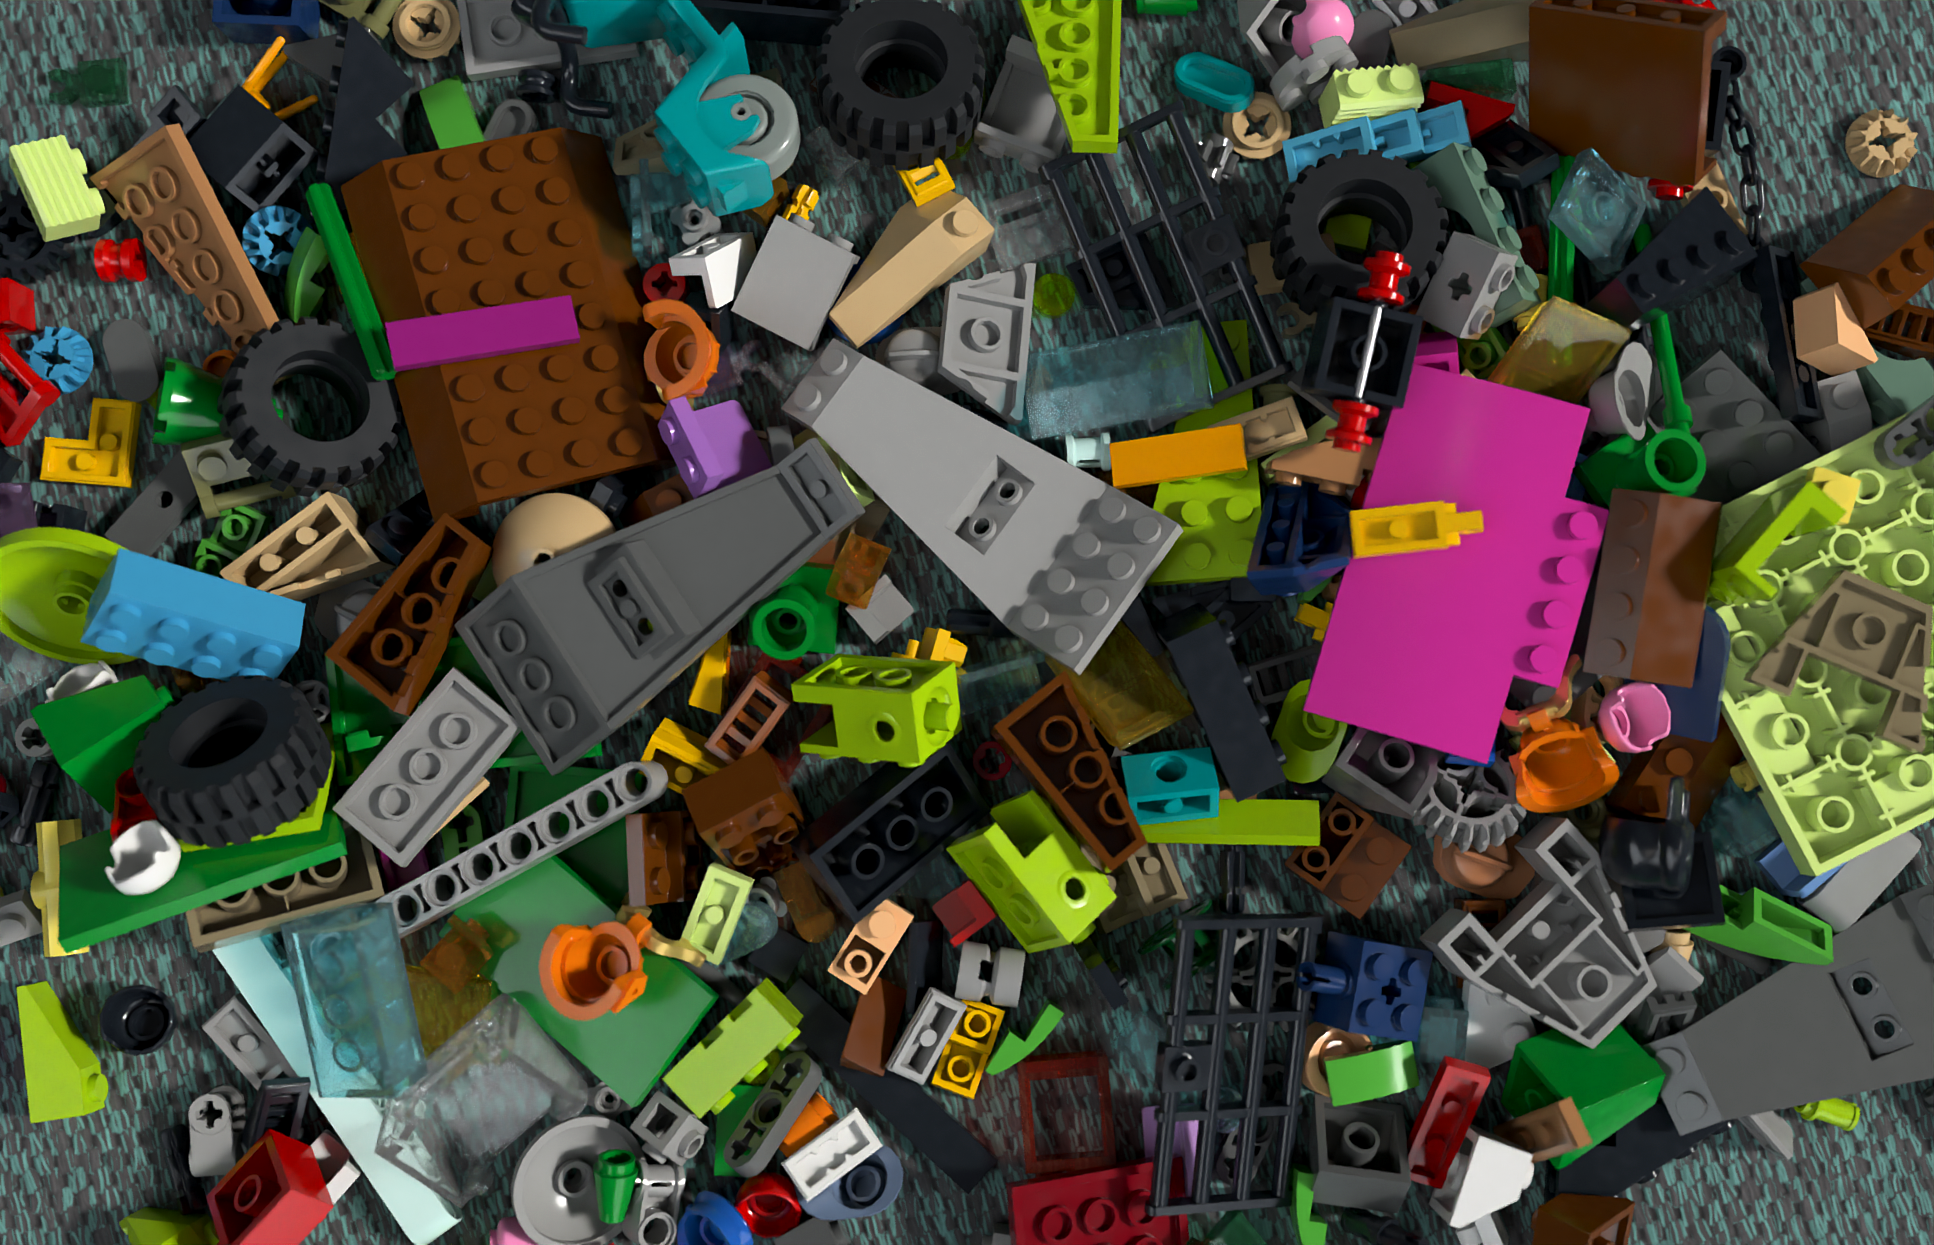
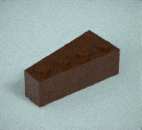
[991,670,1147,874]

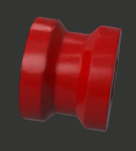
[94,238,147,283]
[643,262,691,302]

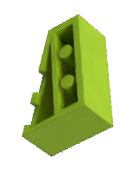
[662,978,803,1119]

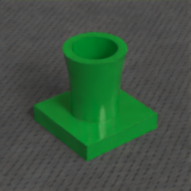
[1572,421,1706,521]
[747,562,843,660]

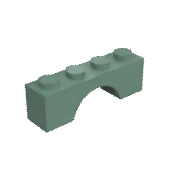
[1411,142,1542,328]
[1799,276,1934,425]

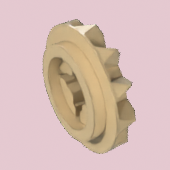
[393,0,461,62]
[1222,92,1291,161]
[1845,108,1918,178]

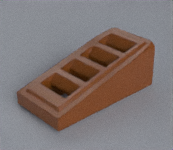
[704,671,794,765]

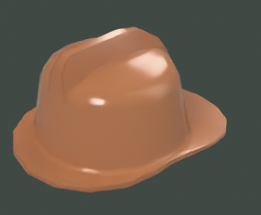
[1433,834,1535,900]

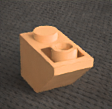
[827,898,914,995]

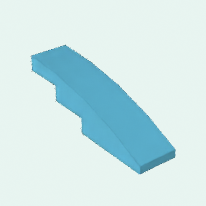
[1282,100,1472,183]

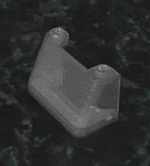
[374,993,588,1208]

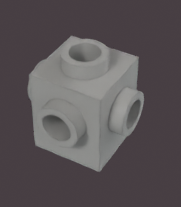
[630,1090,709,1167]

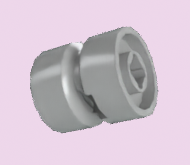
[954,940,1025,1008]

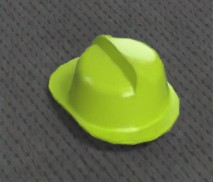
[1271,679,1350,784]

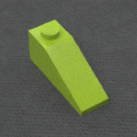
[16,981,108,1124]

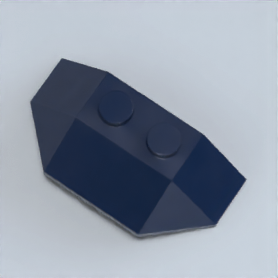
[1246,481,1354,597]

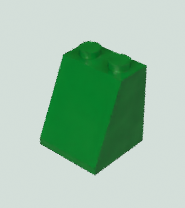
[30,675,179,814]
[1500,1024,1666,1170]

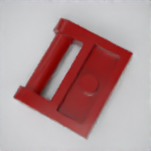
[0,329,60,447]

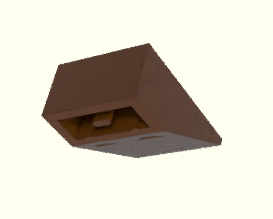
[681,747,811,882]

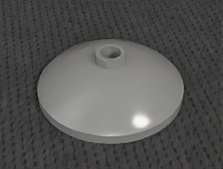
[511,1114,645,1245]

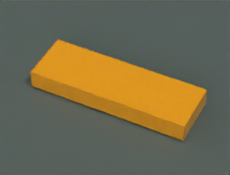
[1109,423,1248,489]

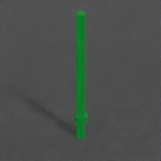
[1632,224,1693,434]

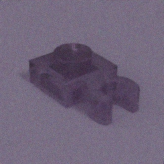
[702,339,771,400]

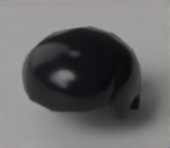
[98,985,178,1056]

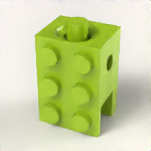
[791,654,962,767]
[946,789,1117,954]

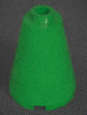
[152,357,283,446]

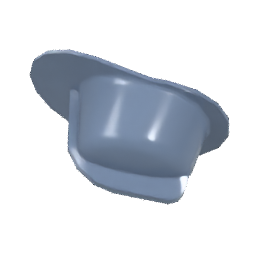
[795,1144,903,1221]

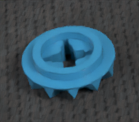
[242,206,313,277]
[21,326,93,395]

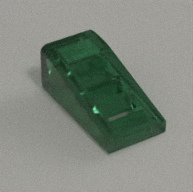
[1420,58,1517,102]

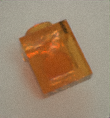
[826,532,891,609]
[419,914,494,996]

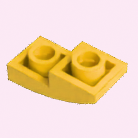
[931,999,1005,1100]

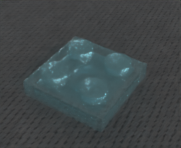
[1548,147,1647,275]

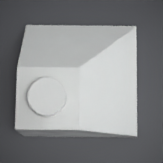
[1429,1124,1534,1228]

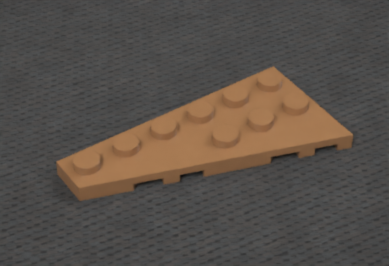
[89,123,296,386]

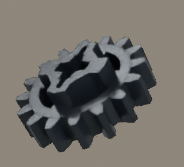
[0,187,75,284]

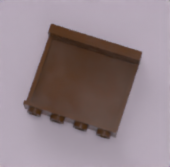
[1529,0,1728,186]

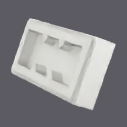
[781,1108,882,1202]

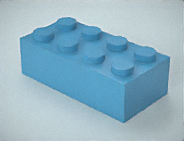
[81,548,306,682]

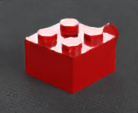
[206,1129,334,1245]

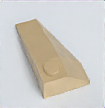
[828,191,995,349]

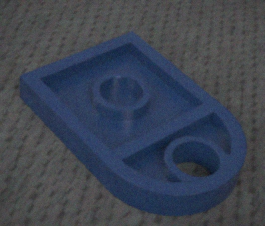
[1624,604,1731,743]

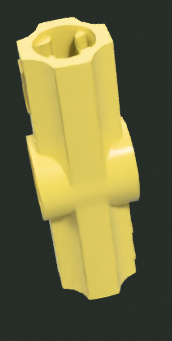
[30,819,89,957]

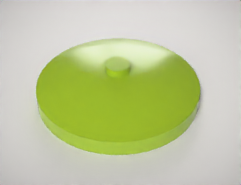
[0,527,138,665]

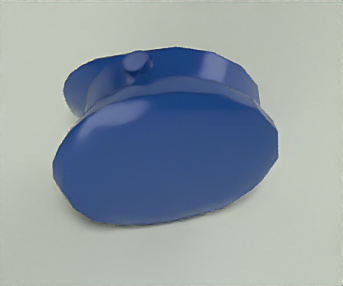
[677,1190,754,1245]

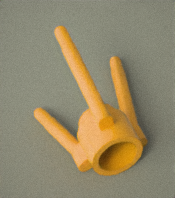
[241,36,318,121]

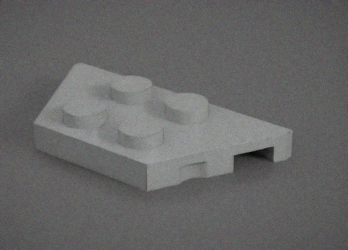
[937,263,1036,426]

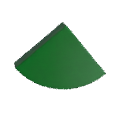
[345,723,403,752]

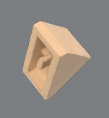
[1793,282,1878,377]

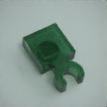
[48,58,129,108]

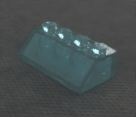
[1025,320,1214,440]
[280,902,428,1098]

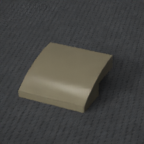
[1081,843,1188,934]

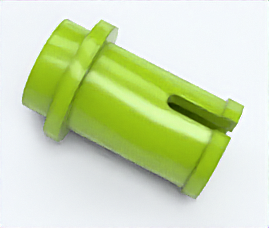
[1794,1098,1860,1131]

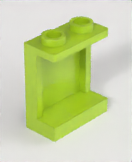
[1709,480,1847,605]

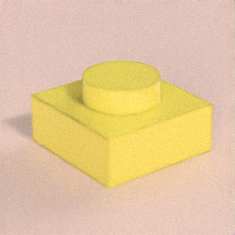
[1805,466,1861,526]

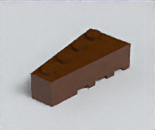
[325,512,493,717]

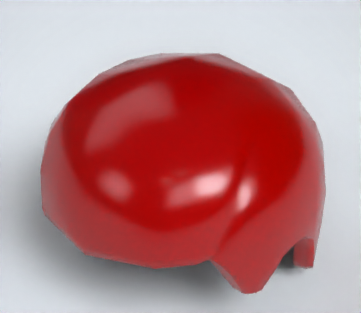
[735,1172,803,1238]

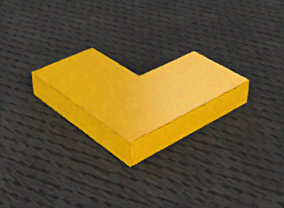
[40,398,142,489]

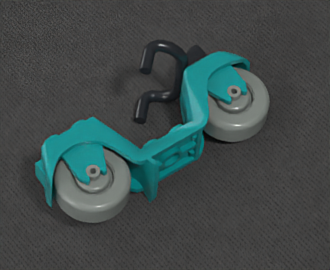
[511,0,800,217]

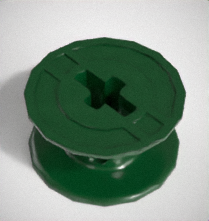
[1137,899,1237,990]

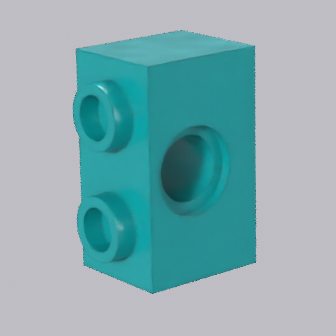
[1121,747,1219,826]

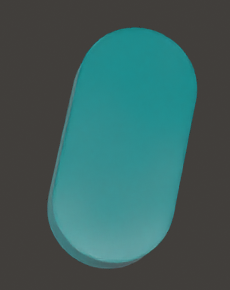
[1174,52,1255,113]

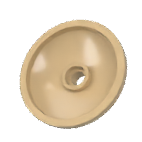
[492,493,617,587]

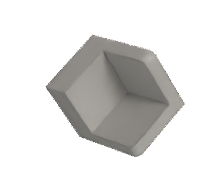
[845,574,914,645]

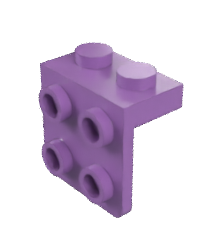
[657,396,772,499]

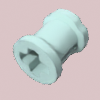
[1064,432,1111,471]

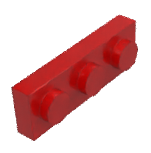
[1407,1055,1491,1189]

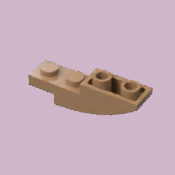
[1264,438,1382,496]

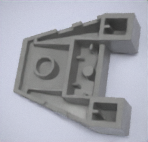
[1419,816,1657,1049]

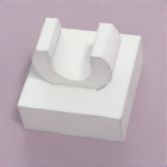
[1456,1210,1509,1245]

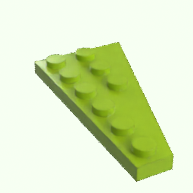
[1017,0,1121,153]
[1144,320,1262,587]

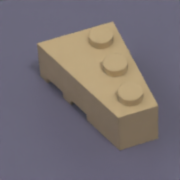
[220,491,397,601]

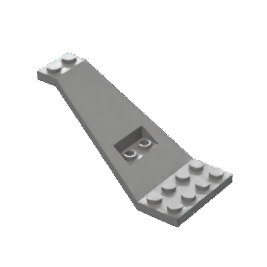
[781,338,1183,676]

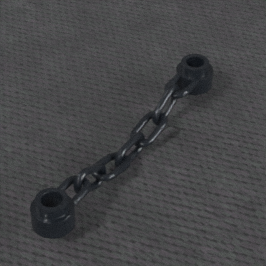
[1711,46,1766,293]

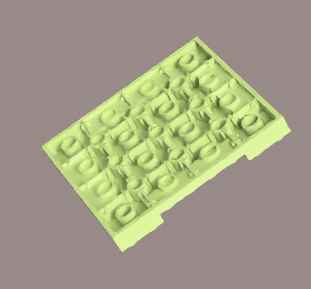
[1706,408,1934,877]

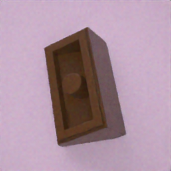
[840,976,907,1078]

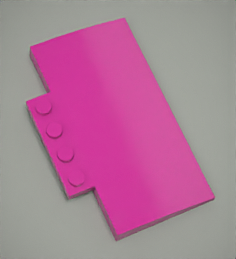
[1302,364,1609,764]

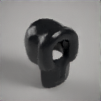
[1598,775,1695,892]

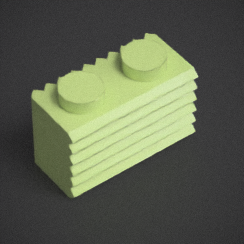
[1318,62,1424,128]
[9,135,105,242]

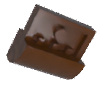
[1284,792,1412,921]
[625,810,707,907]

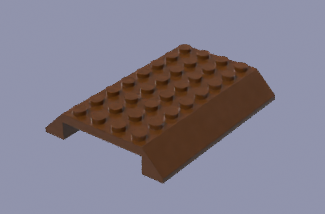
[340,127,677,524]

